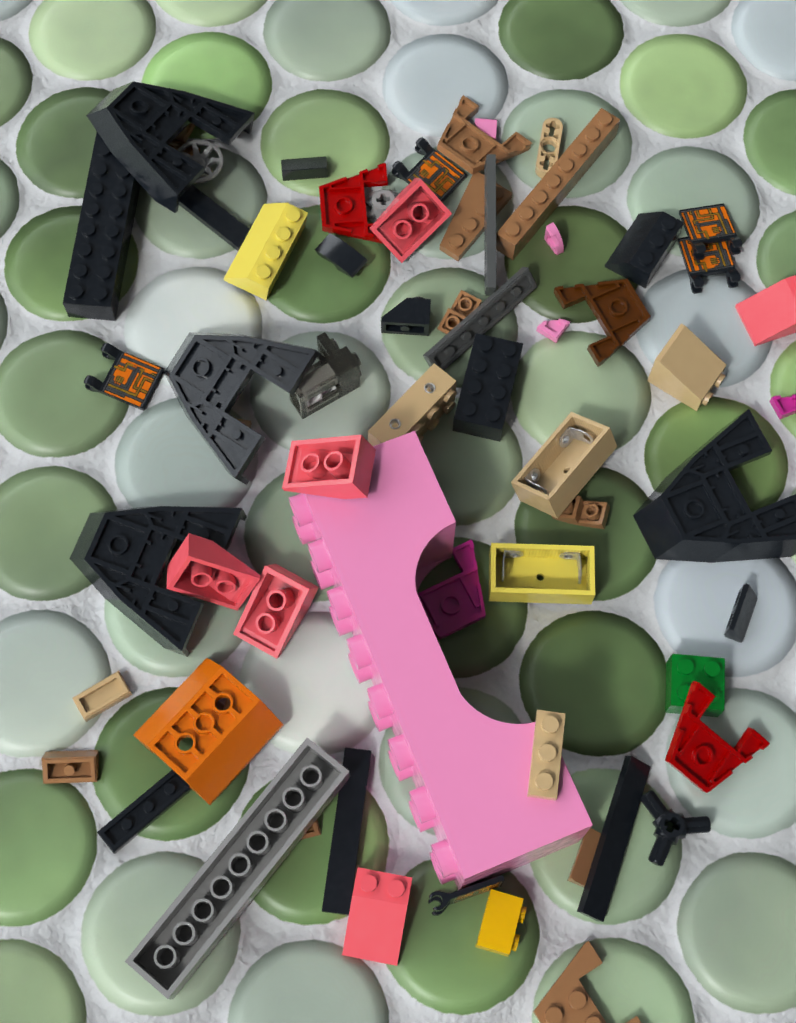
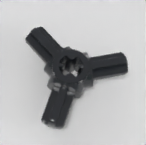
[640,790,711,866]

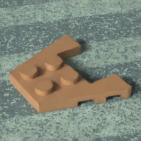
[437,95,532,174]
[533,941,641,1023]

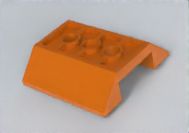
[133,658,283,805]

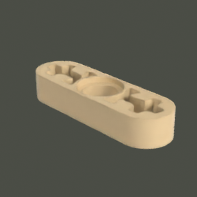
[535,118,563,178]

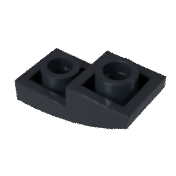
[315,233,367,278]

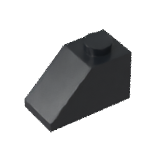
[381,297,431,336]

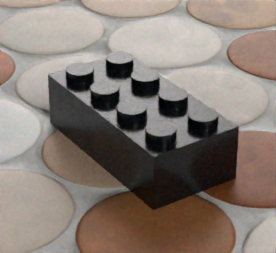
[452,333,523,442]

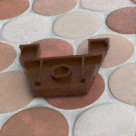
[553,279,651,367]

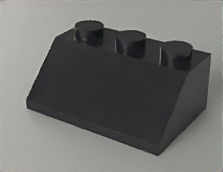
[605,212,684,289]

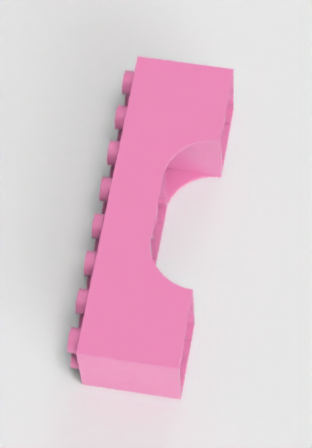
[288,431,593,890]

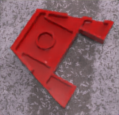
[319,163,388,244]
[665,681,770,793]

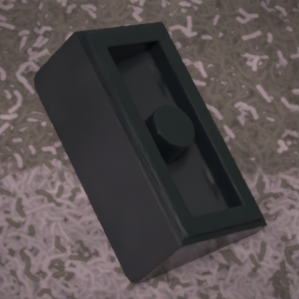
[281,156,328,181]
[724,584,757,643]

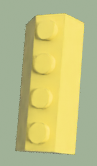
[224,203,308,300]

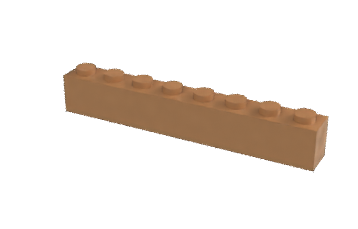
[496,108,620,260]

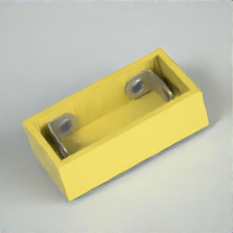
[489,543,595,605]

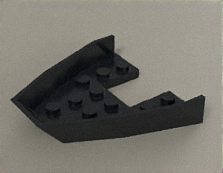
[86,81,255,213]
[164,332,327,485]
[633,409,796,563]
[70,506,247,657]

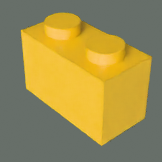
[476,889,527,957]

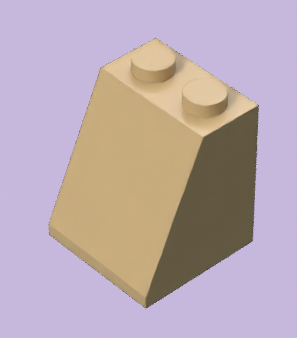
[647,323,726,411]

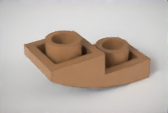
[437,290,483,334]
[552,496,610,529]

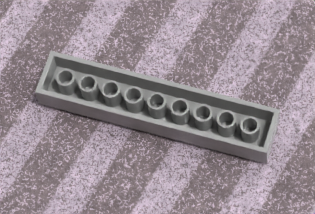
[125,738,351,999]

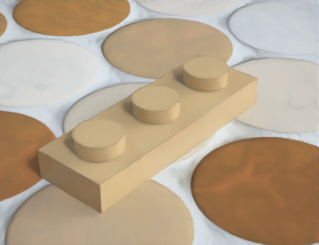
[527,710,566,801]

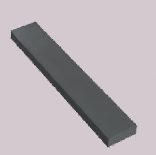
[484,154,496,296]
[423,267,538,371]

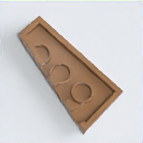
[440,172,512,262]

